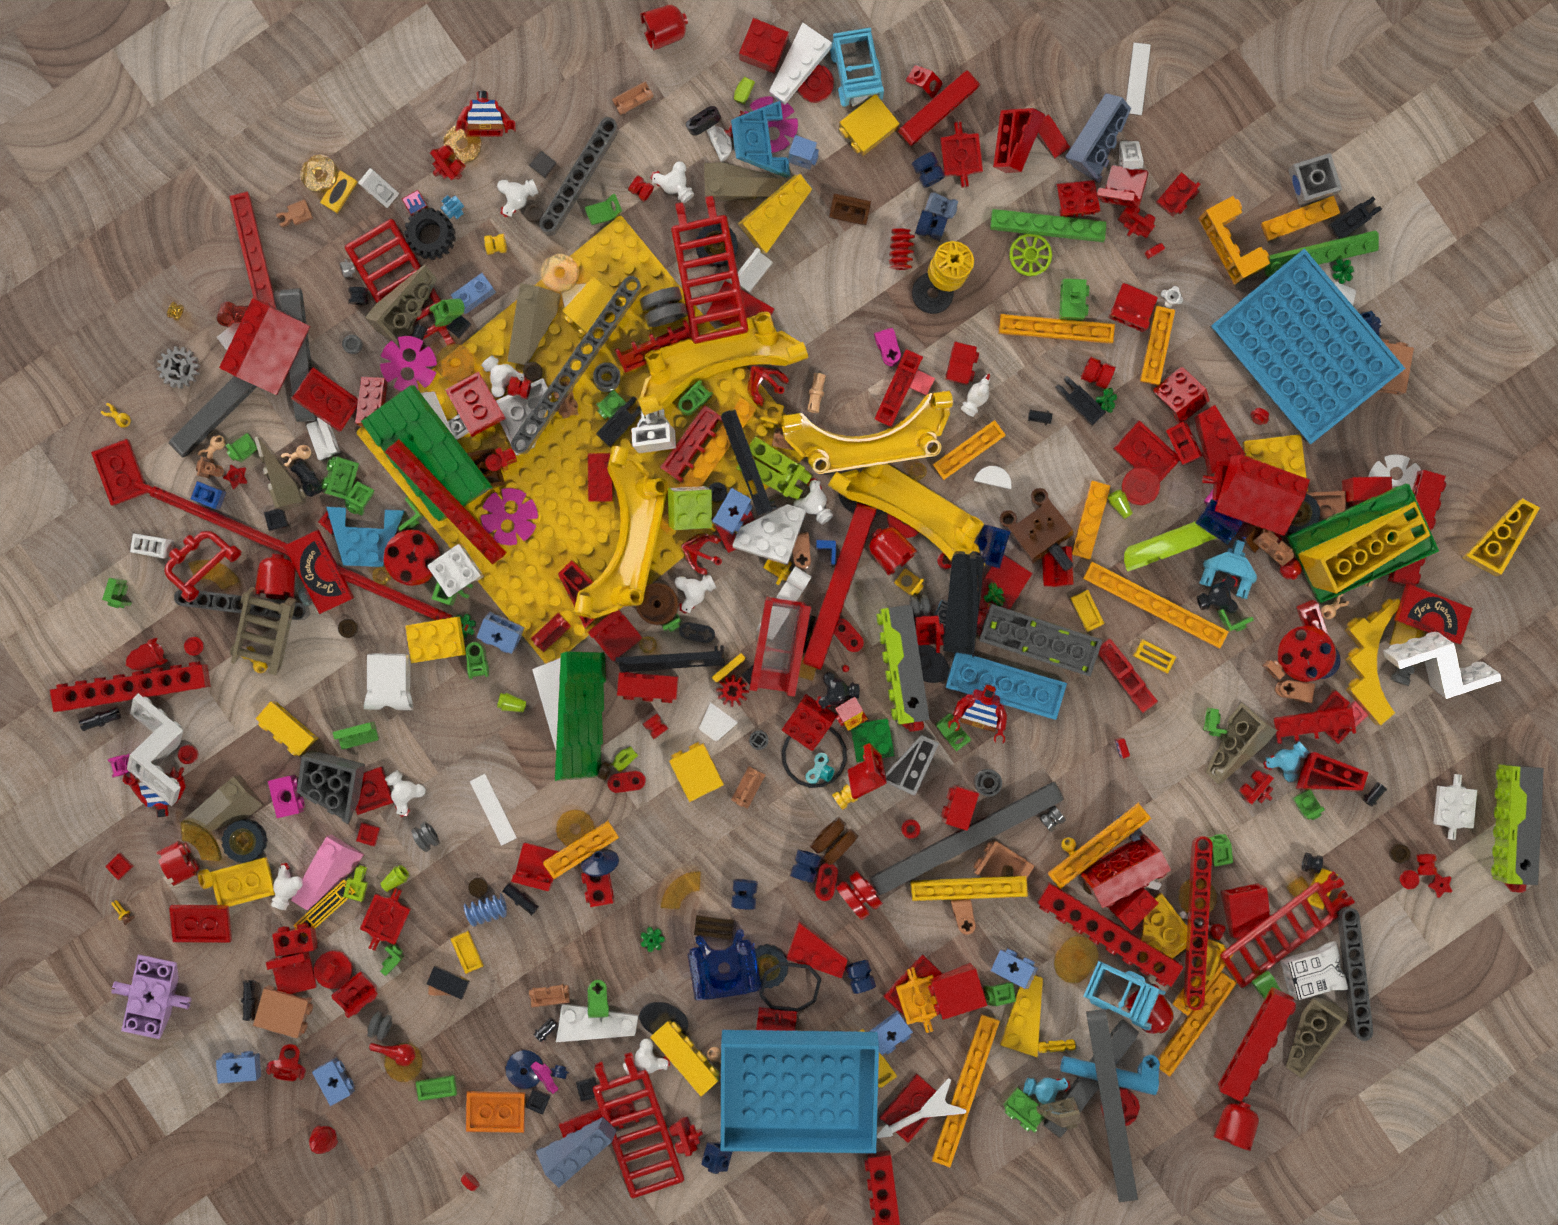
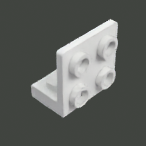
[428,544,484,597]

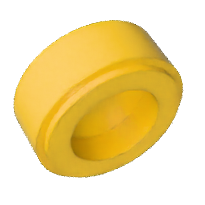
[197,869,213,889]

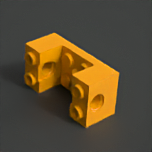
[1198,196,1270,285]

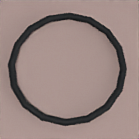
[782,727,847,788]

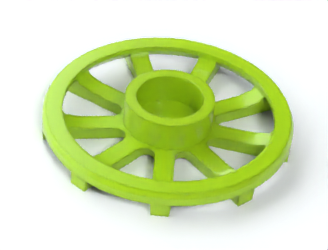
[1009,234,1052,277]

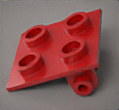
[1056,180,1100,217]
[756,1007,797,1031]

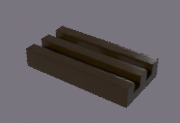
[694,915,734,940]

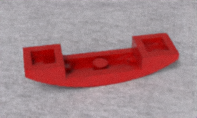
[874,349,923,427]

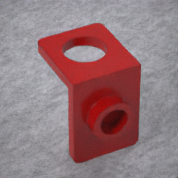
[905,65,943,98]

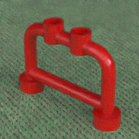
[164,531,242,602]

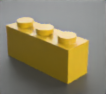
[255,701,318,756]

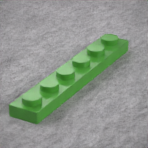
[990,209,1106,242]
[1265,230,1379,277]

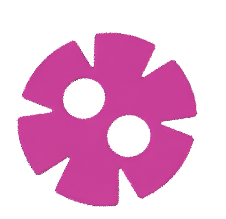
[744,96,798,153]
[380,336,437,391]
[481,488,538,545]

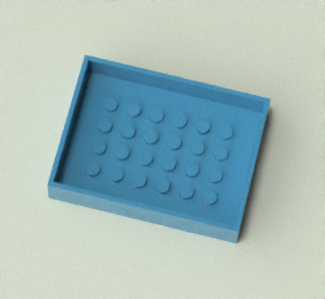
[1210,248,1406,444]
[721,1030,879,1153]

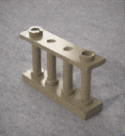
[230,587,296,675]

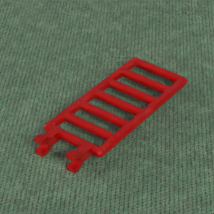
[671,196,749,344]
[345,219,456,352]
[1220,871,1355,988]
[593,1052,685,1199]

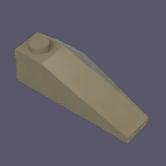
[704,162,782,201]
[365,265,437,348]
[508,283,561,365]
[254,436,307,511]
[1206,702,1278,785]
[180,775,264,838]
[1286,997,1348,1078]
[1036,1097,1081,1129]

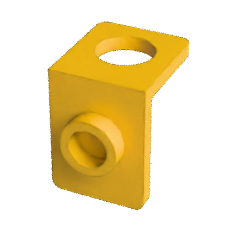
[760,401,784,429]
[894,568,924,596]

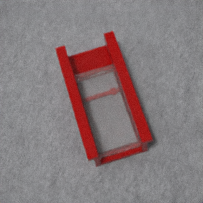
[749,597,811,697]

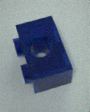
[1195,499,1243,545]
[977,524,1010,569]

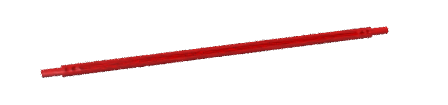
[133,480,469,631]

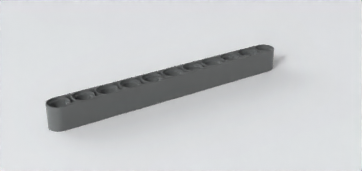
[511,276,641,454]
[870,782,1064,895]
[1086,1009,1138,1203]

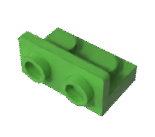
[321,456,359,499]
[102,578,132,608]
[332,721,379,749]
[1003,1087,1044,1133]

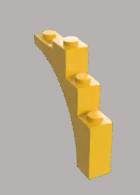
[1344,598,1400,725]

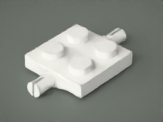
[1433,774,1477,840]

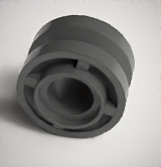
[593,363,620,392]
[909,594,931,622]
[974,769,1002,797]
[411,821,440,852]
[367,1011,392,1042]

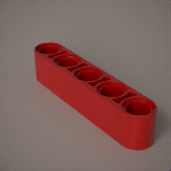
[898,70,981,146]

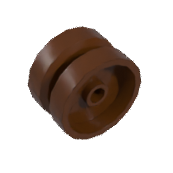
[636,583,679,625]
[810,817,858,866]

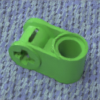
[430,298,465,327]
[678,380,714,416]
[466,641,489,679]
[1252,970,1282,1000]
[587,980,609,1018]

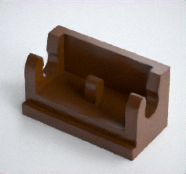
[829,193,871,226]

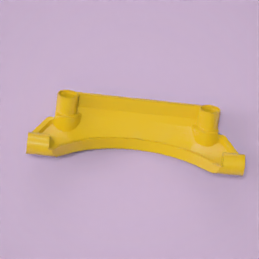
[638,312,809,416]
[781,391,953,474]
[574,446,669,619]
[828,463,986,577]

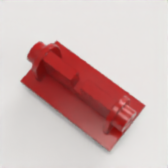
[531,612,571,653]

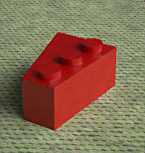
[993,108,1045,173]
[558,560,597,629]

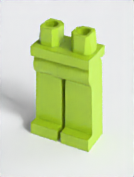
[736,436,812,499]

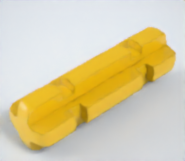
[1038,1039,1076,1053]

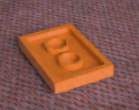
[466,1091,525,1133]

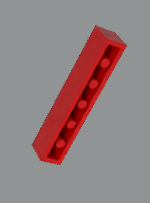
[1387,470,1446,586]
[1218,987,1296,1102]

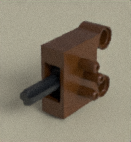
[1000,488,1073,571]

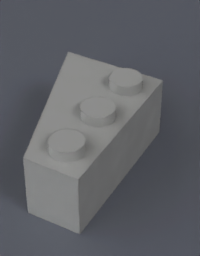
[885,735,939,796]

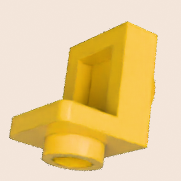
[763,559,792,585]

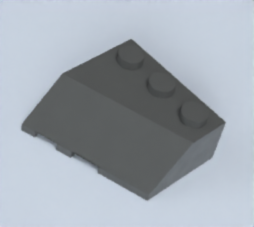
[297,750,365,824]

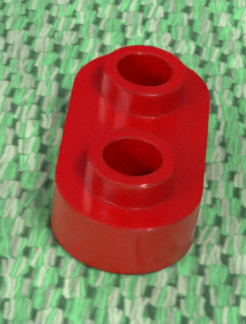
[834,619,864,652]
[607,771,646,793]
[815,862,838,901]

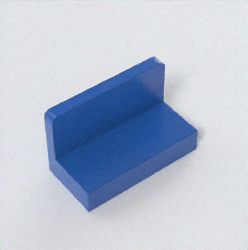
[816,540,836,565]

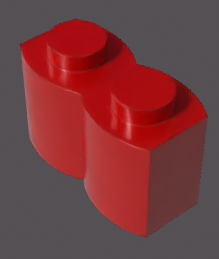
[945,342,980,385]

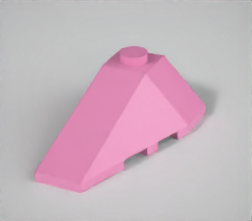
[291,834,364,910]

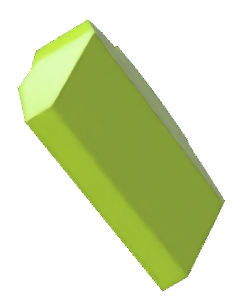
[734,77,755,104]
[613,746,638,772]

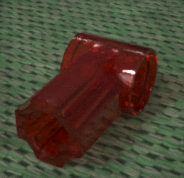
[217,301,248,327]

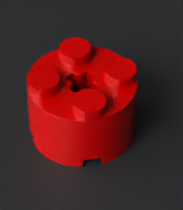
[157,841,200,886]

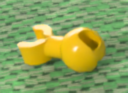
[101,403,131,428]
[241,646,268,674]
[1061,837,1076,856]

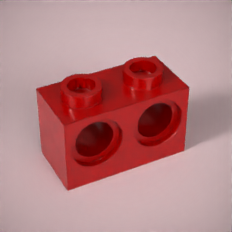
[1166,422,1203,465]
[581,872,615,907]
[272,923,318,957]

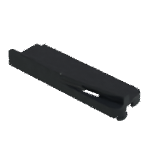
[721,409,777,515]
[943,551,985,658]
[616,645,725,672]

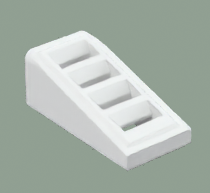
[130,533,174,559]

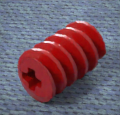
[888,228,915,270]

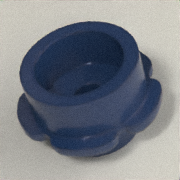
[550,1065,569,1079]

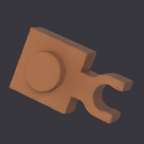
[276,199,313,228]

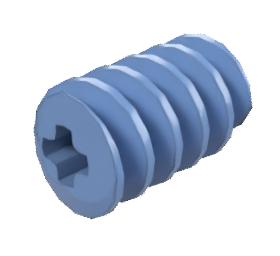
[464,893,507,927]

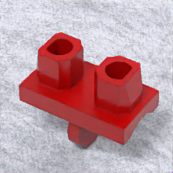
[430,145,466,180]
[1118,207,1156,238]
[485,447,517,472]
[1238,770,1274,805]
[669,1116,703,1157]

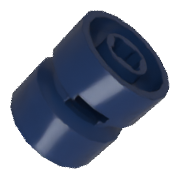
[912,152,945,188]
[915,210,948,242]
[790,849,821,883]
[731,879,758,910]
[845,960,876,994]

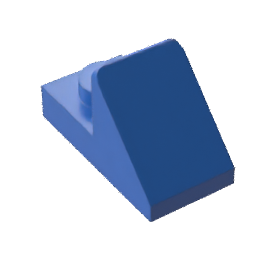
[191,481,226,510]

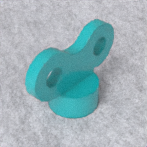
[805,753,835,784]

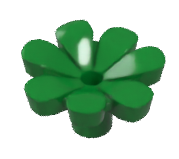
[1332,259,1354,284]
[1096,388,1117,413]
[984,582,1005,606]
[456,614,476,639]
[640,927,665,952]

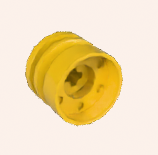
[928,241,974,292]

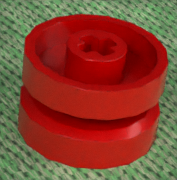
[836,870,883,921]

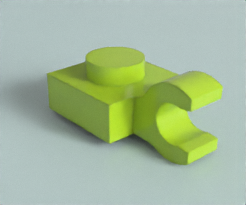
[343,865,368,902]

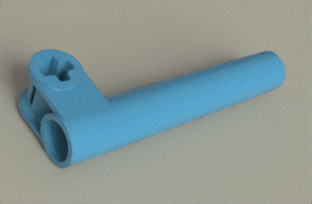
[1060,1055,1160,1095]

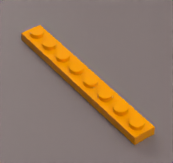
[659,397,757,533]
[1082,562,1229,649]
[932,1014,1000,1167]

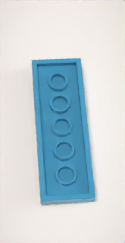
[945,653,1067,720]

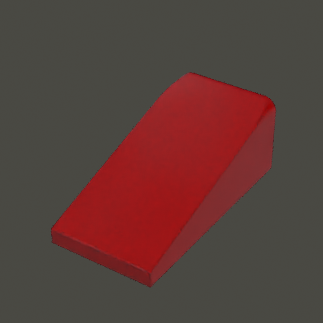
[1037,114,1070,159]
[1296,600,1328,634]

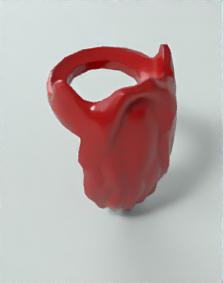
[126,637,168,671]
[309,1125,338,1154]

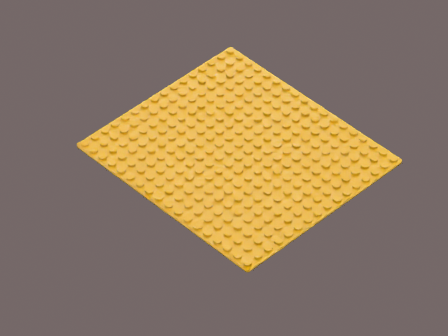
[357,216,805,664]

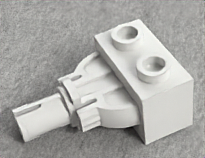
[632,409,676,453]

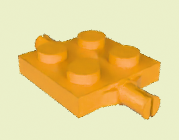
[896,967,937,1033]

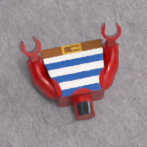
[455,91,516,137]
[947,685,1007,744]
[123,767,186,817]

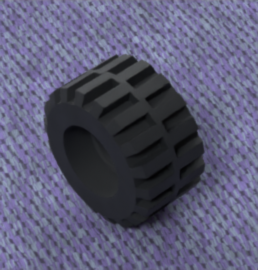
[404,208,456,260]

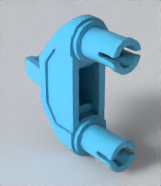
[1199,540,1257,599]

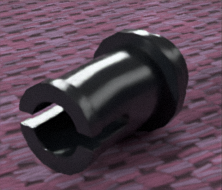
[412,324,428,340]
[1028,409,1053,426]
[1363,782,1387,807]
[533,1018,558,1042]

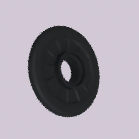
[912,273,954,314]

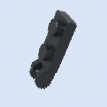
[1328,196,1382,239]
[1055,376,1106,426]
[596,396,642,448]

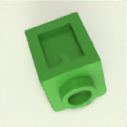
[596,390,626,419]
[226,433,258,462]
[345,481,374,516]
[1203,707,1227,737]
[1292,790,1325,820]
[1208,834,1233,867]
[380,944,405,976]
[984,982,1016,1006]

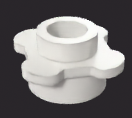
[1161,286,1183,308]

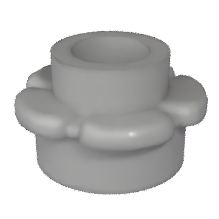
[340,259,355,278]

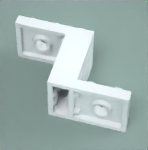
[1383,632,1501,699]
[127,693,183,806]

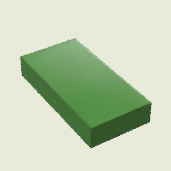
[416,1075,457,1101]

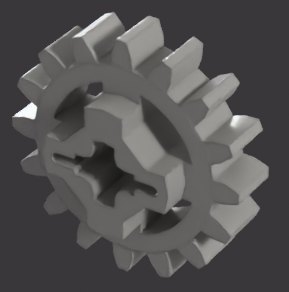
[157,346,201,389]

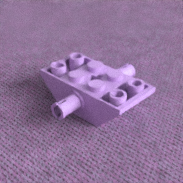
[111,955,191,1039]

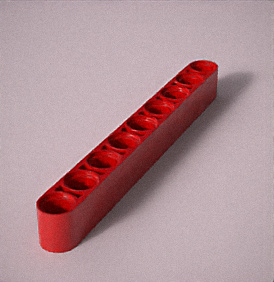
[803,502,877,670]
[1183,836,1213,1011]

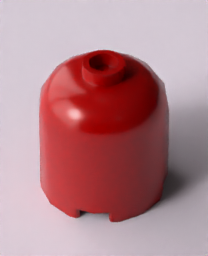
[640,5,688,51]
[869,527,918,576]
[255,554,296,599]
[1125,984,1174,1034]
[1213,1102,1259,1151]

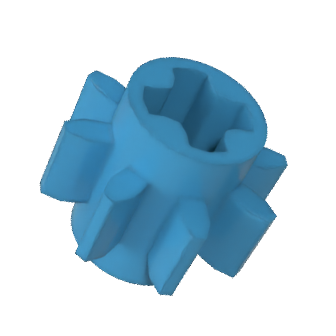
[441,195,464,219]

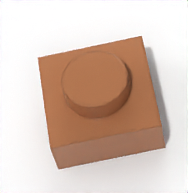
[1262,660,1285,680]

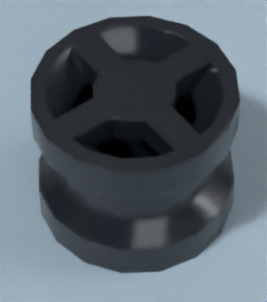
[348,287,368,305]
[709,482,727,502]
[1301,852,1323,875]

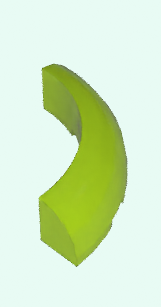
[1124,517,1228,572]

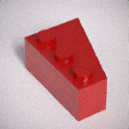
[1194,405,1245,476]
[617,672,679,703]
[1296,752,1369,792]
[786,920,848,978]

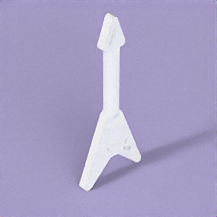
[877,1079,966,1138]

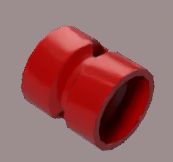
[1081,356,1116,389]

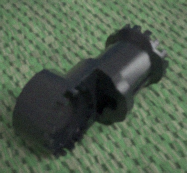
[291,459,322,497]

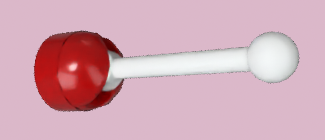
[1179,911,1226,940]

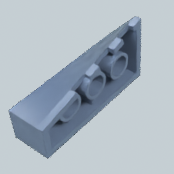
[1065,93,1131,183]
[536,1117,617,1188]

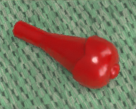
[1274,533,1302,580]
[369,1043,416,1066]

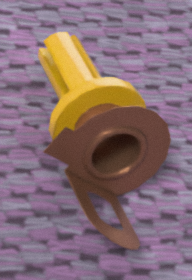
[111,900,135,934]

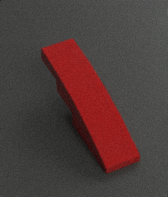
[1098,639,1158,714]

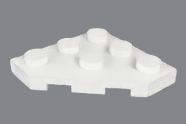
[496,378,552,456]
[733,504,806,565]

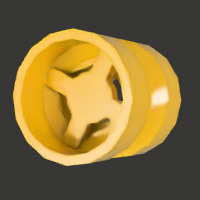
[484,233,507,255]
[832,784,858,810]

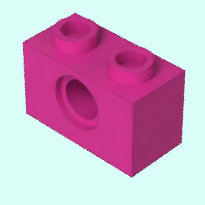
[268,774,305,818]

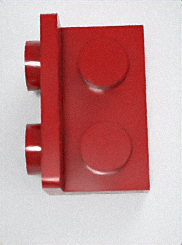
[1156,172,1201,217]

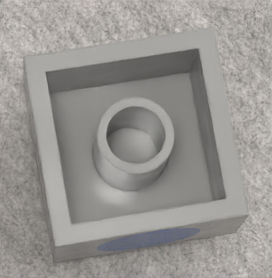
[1288,153,1342,206]

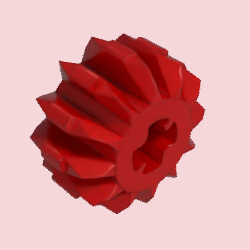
[716,674,749,707]

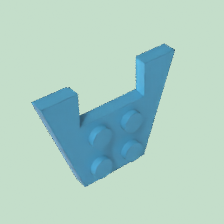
[731,101,790,178]
[326,507,405,567]

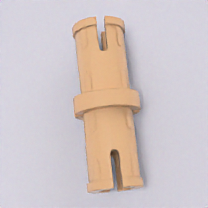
[807,373,826,413]

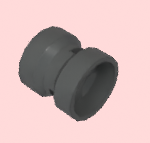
[1390,665,1416,686]
[749,730,769,750]
[1039,805,1066,832]

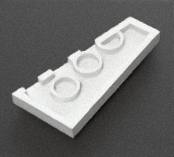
[769,23,833,105]
[556,1003,638,1042]

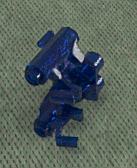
[687,929,761,1000]

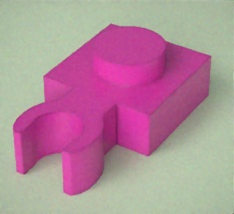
[530,1062,558,1094]

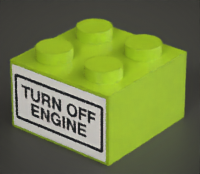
[668,486,712,530]

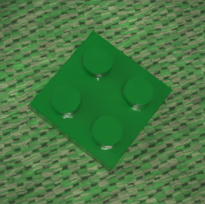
[851,718,894,763]

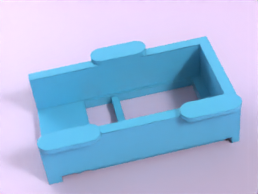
[830,28,884,107]
[1083,961,1166,1030]

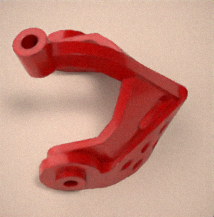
[747,366,789,407]
[682,533,722,575]

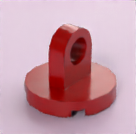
[314,950,353,989]
[266,1044,306,1081]

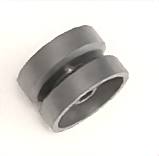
[639,287,687,327]

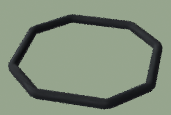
[759,962,821,1012]

